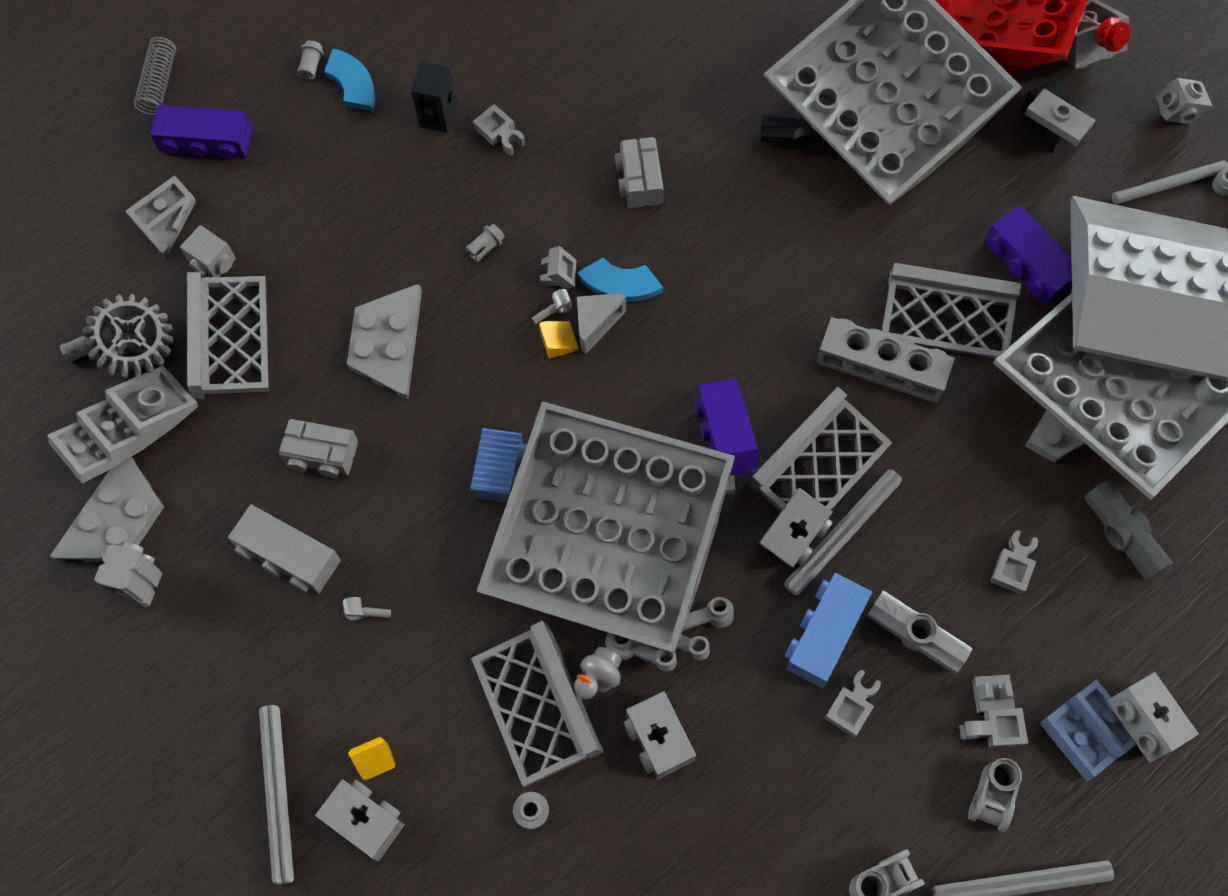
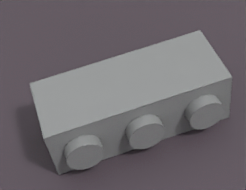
[228,504,341,594]

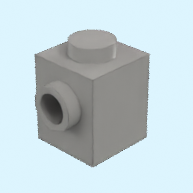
[180,225,236,277]

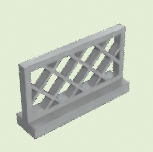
[882,263,1021,359]
[187,272,269,399]
[746,387,892,534]
[471,620,604,787]

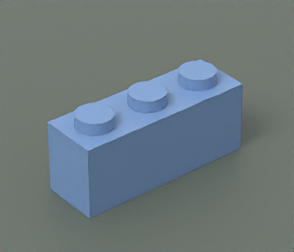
[784,573,872,689]

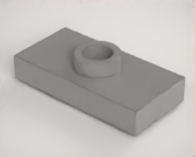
[1025,88,1096,146]

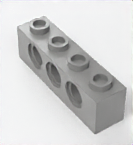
[816,317,955,404]

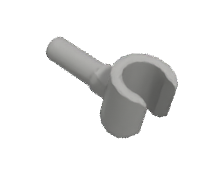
[532,289,572,324]
[343,597,391,621]

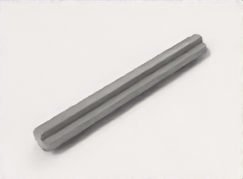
[784,469,902,596]
[259,705,294,885]
[932,860,1114,896]

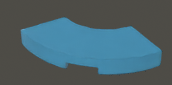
[324,49,375,112]
[577,258,663,302]

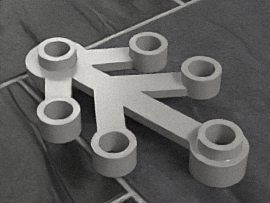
[605,597,734,672]

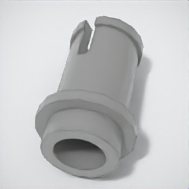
[297,40,324,81]
[465,224,505,262]
[60,336,105,363]

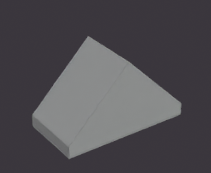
[577,293,626,354]

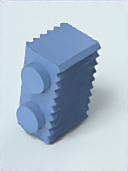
[471,428,527,503]

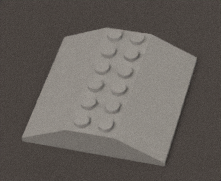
[763,0,1022,205]
[1070,196,1228,382]
[993,293,1228,500]
[477,401,735,654]

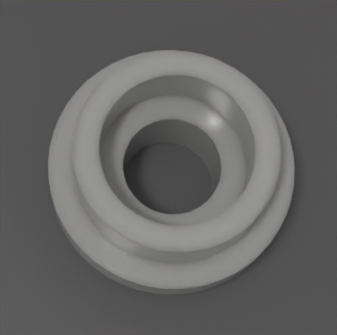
[513,792,549,829]

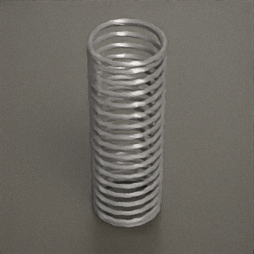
[134,37,176,115]

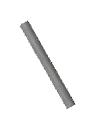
[1111,160,1228,205]

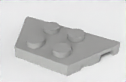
[347,285,422,399]
[50,457,164,562]

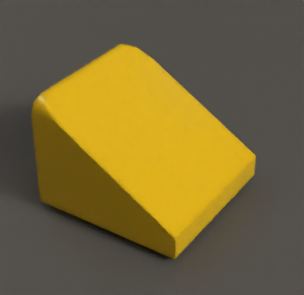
[539,321,579,359]
[348,737,395,780]

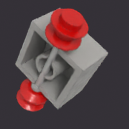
[1061,0,1131,69]

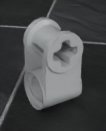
[968,758,1022,833]
[849,849,925,896]

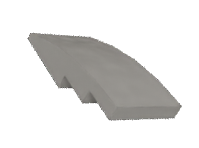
[47,366,198,484]

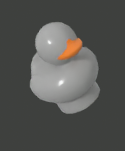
[573,647,622,699]

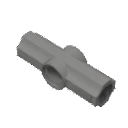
[866,590,973,675]

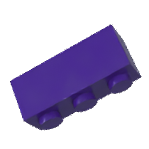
[150,105,253,159]
[985,206,1072,306]
[694,378,758,476]

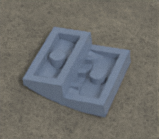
[1039,679,1136,782]

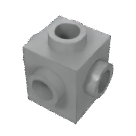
[1155,78,1213,124]

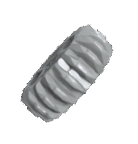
[83,294,173,379]

